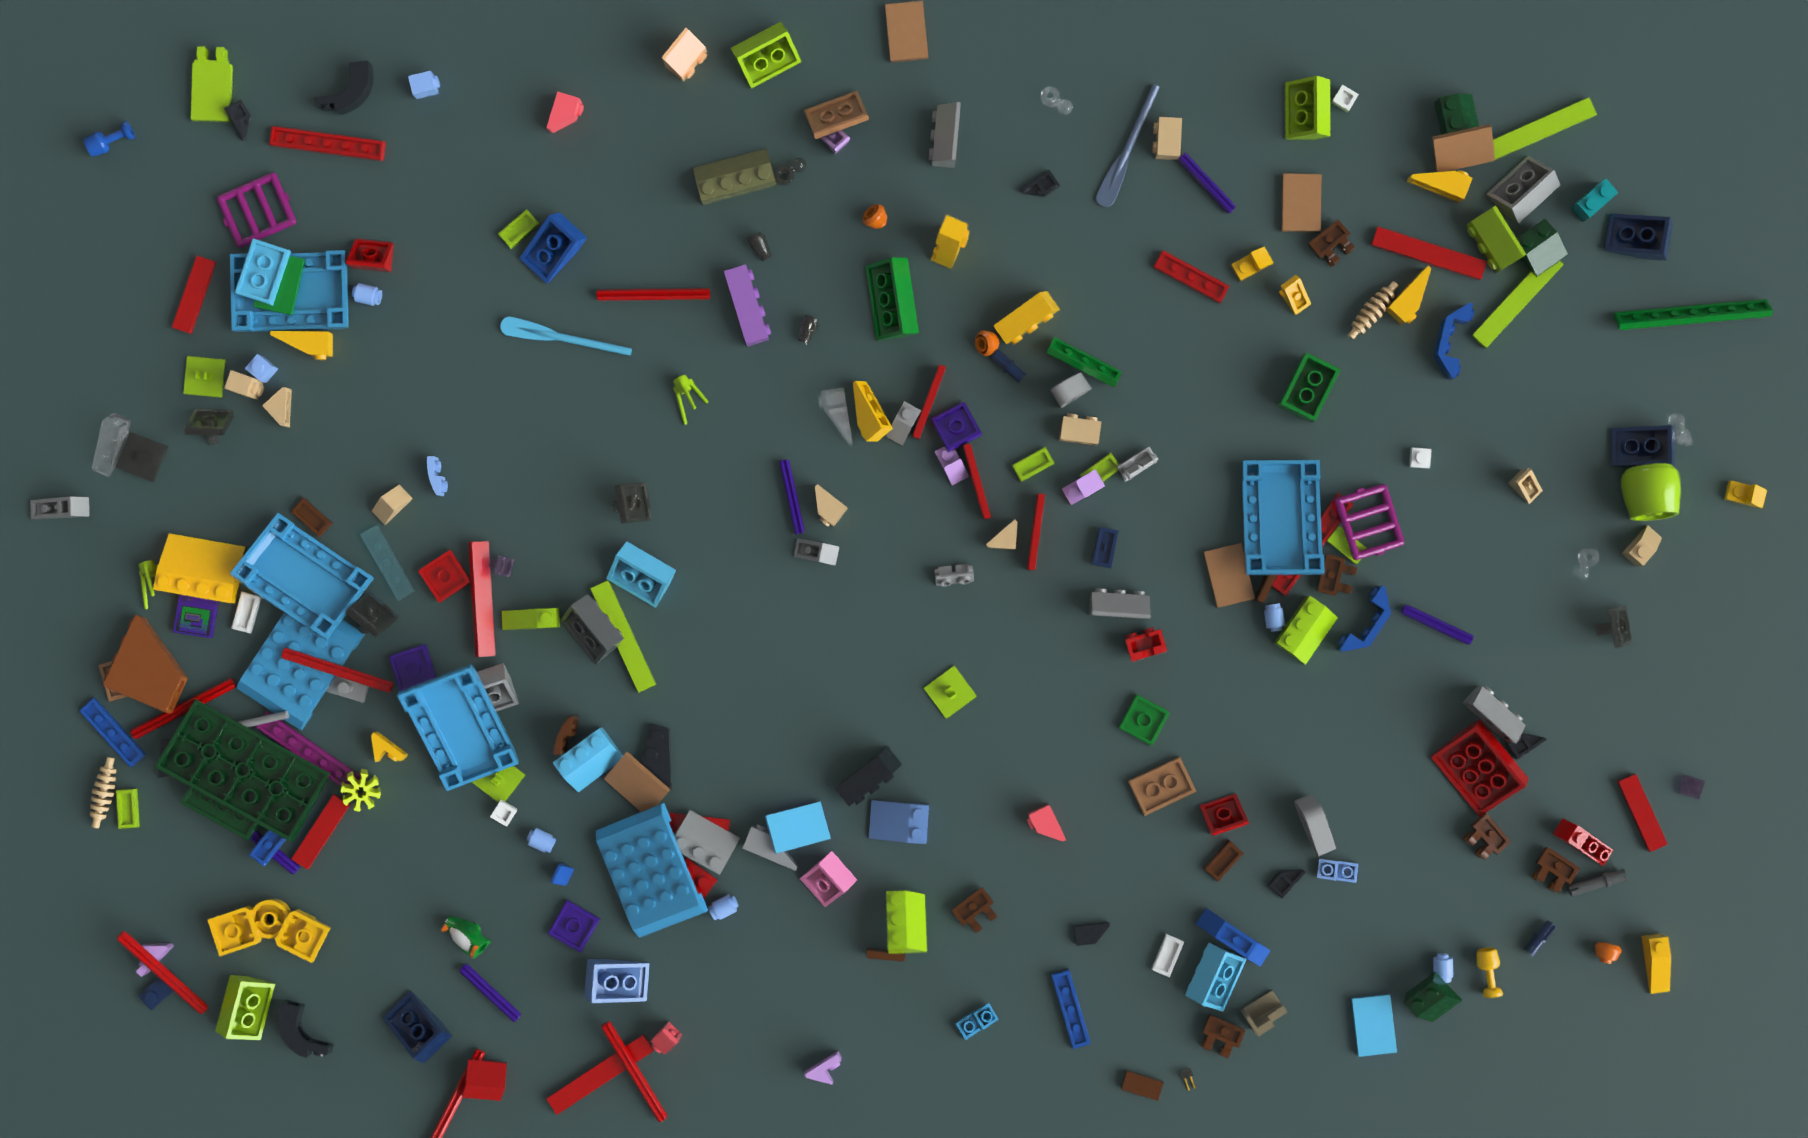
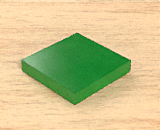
[1118,694,1170,746]

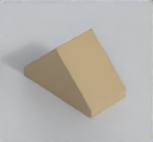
[262,387,292,428]
[1508,468,1543,504]
[372,485,413,525]
[986,520,1017,550]

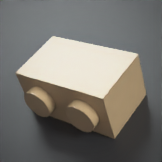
[1152,117,1182,160]
[225,370,264,400]
[1059,414,1101,446]

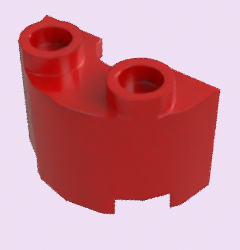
[1125,627,1167,662]

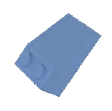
[869,800,929,844]
[584,959,650,1003]

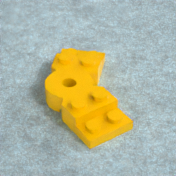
[208,898,331,963]

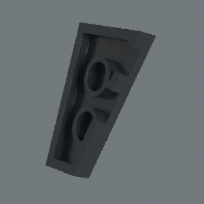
[640,723,672,790]

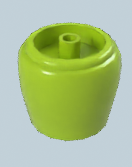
[1621,463,1681,521]

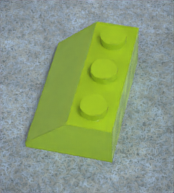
[731,22,801,89]
[1285,76,1330,140]
[1466,206,1526,273]
[1274,596,1338,665]
[886,891,927,954]
[215,975,275,1040]

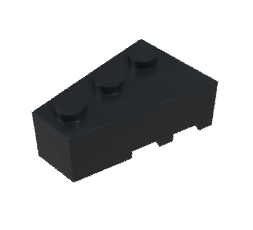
[835,747,902,806]

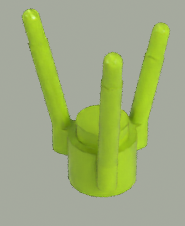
[673,375,708,425]
[138,560,158,610]

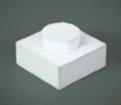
[1331,85,1359,112]
[1409,448,1431,469]
[490,799,517,827]

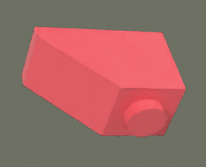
[546,91,584,133]
[1026,804,1066,842]
[651,1021,683,1055]

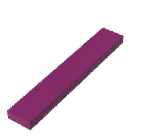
[256,711,361,786]

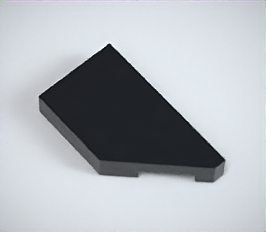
[224,100,251,141]
[1020,170,1060,197]
[1505,733,1547,760]
[1267,870,1306,898]
[1074,922,1110,946]

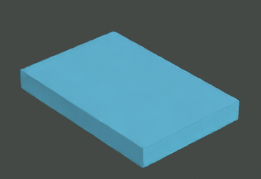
[234,238,291,306]
[765,801,831,854]
[1351,994,1397,1057]

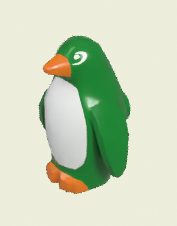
[441,916,491,959]

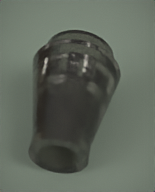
[748,232,772,262]
[798,314,819,344]

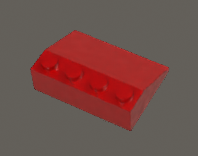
[1431,719,1529,817]

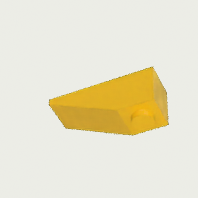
[1407,170,1473,203]
[1386,266,1431,325]
[270,331,333,360]
[853,381,893,442]
[1641,933,1671,994]

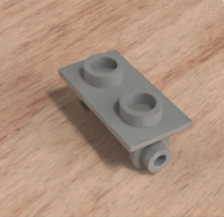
[1117,446,1159,482]
[934,564,974,587]

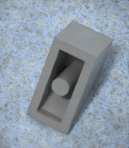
[886,401,921,446]
[794,538,839,566]

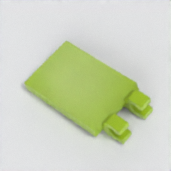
[191,46,233,122]

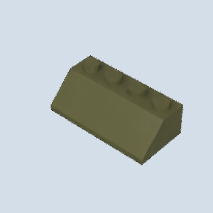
[693,148,777,205]

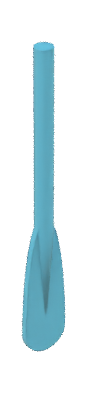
[501,317,632,356]

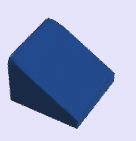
[551,863,574,886]

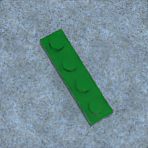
[1046,337,1122,387]

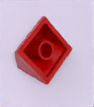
[346,239,394,272]
[1199,793,1249,836]
[462,1059,507,1101]

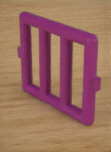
[217,172,296,248]
[1335,484,1405,560]

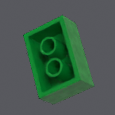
[1277,352,1341,423]

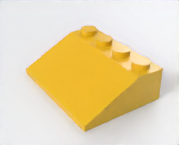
[153,533,246,603]

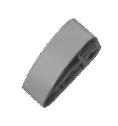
[1050,373,1092,408]
[1294,793,1336,856]

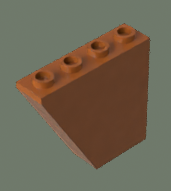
[103,615,188,713]

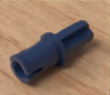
[991,350,1026,383]
[1524,920,1556,957]

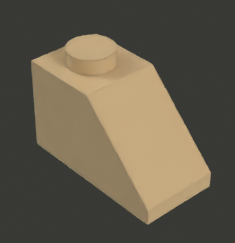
[815,484,848,526]
[1622,525,1662,566]

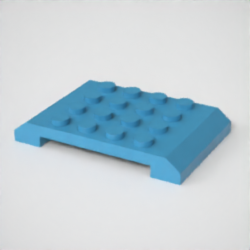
[230,250,349,332]
[1241,460,1325,575]
[230,513,374,640]
[237,613,366,730]
[398,665,519,791]
[596,803,708,938]

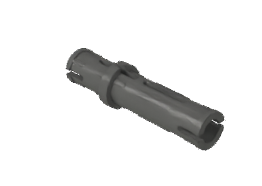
[1567,869,1628,897]

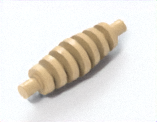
[1347,281,1399,340]
[90,757,116,828]

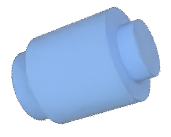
[352,283,382,306]
[1264,603,1286,632]
[526,828,556,853]
[708,894,739,920]
[1433,953,1453,983]

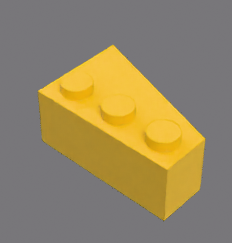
[931,215,970,269]
[993,291,1060,345]

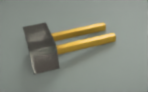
[1180,1068,1195,1091]

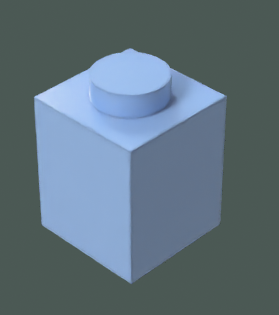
[408,71,440,99]
[245,354,278,383]

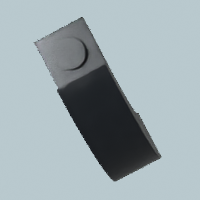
[314,60,373,115]
[278,1000,334,1058]

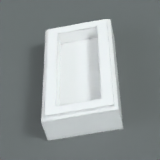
[231,592,262,633]
[1151,934,1184,977]

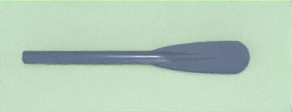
[1096,84,1160,207]

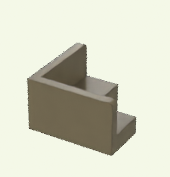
[1240,990,1287,1037]

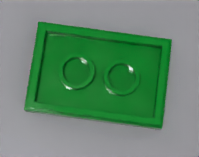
[253,256,305,316]

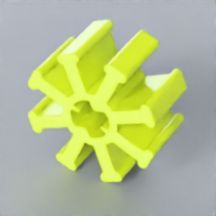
[341,769,381,811]

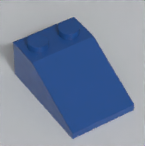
[519,212,587,284]

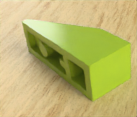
[502,608,560,630]

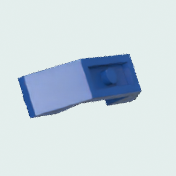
[1433,303,1474,380]
[1337,585,1391,652]
[1195,908,1271,967]

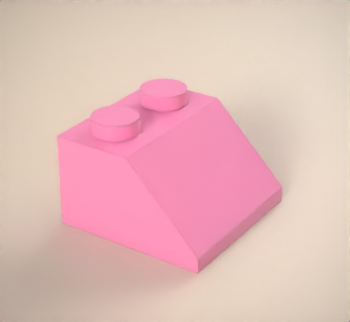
[800,851,857,907]

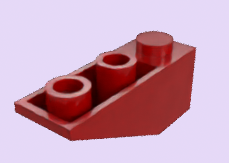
[1553,818,1613,866]

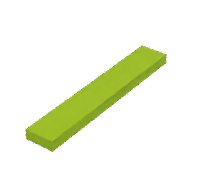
[1493,97,1597,160]
[1471,261,1564,348]
[590,580,657,693]

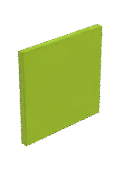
[183,356,226,398]
[924,666,977,719]
[472,766,525,803]

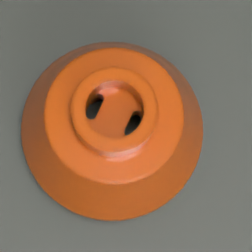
[863,204,887,229]
[975,330,1000,356]
[1594,942,1622,964]

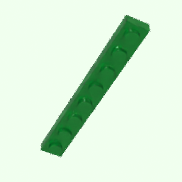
[1613,299,1773,330]

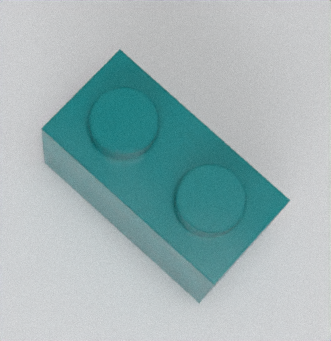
[1571,179,1619,222]

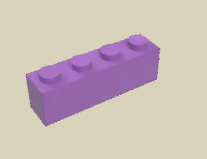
[724,264,771,347]

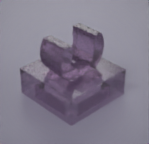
[489,555,514,578]
[1679,775,1705,799]

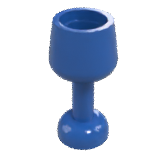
[83,121,136,157]

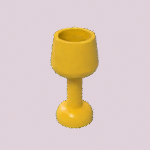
[1476,948,1503,998]

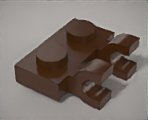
[1308,219,1355,267]
[1317,554,1357,596]
[1462,813,1511,860]
[1532,847,1580,893]
[951,887,997,933]
[1201,1014,1246,1059]

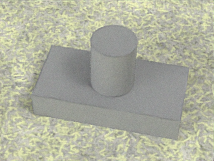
[326,676,369,703]

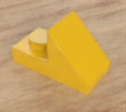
[1231,246,1273,281]
[1279,275,1311,315]
[1724,480,1767,509]
[371,732,408,762]

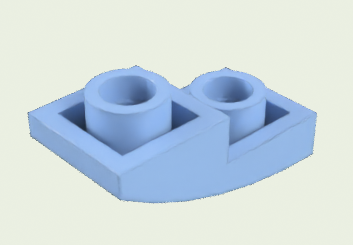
[427,456,448,496]
[1317,859,1359,883]

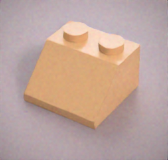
[662,28,707,82]

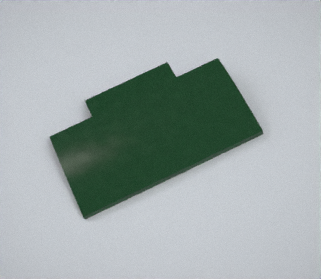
[155,699,331,842]

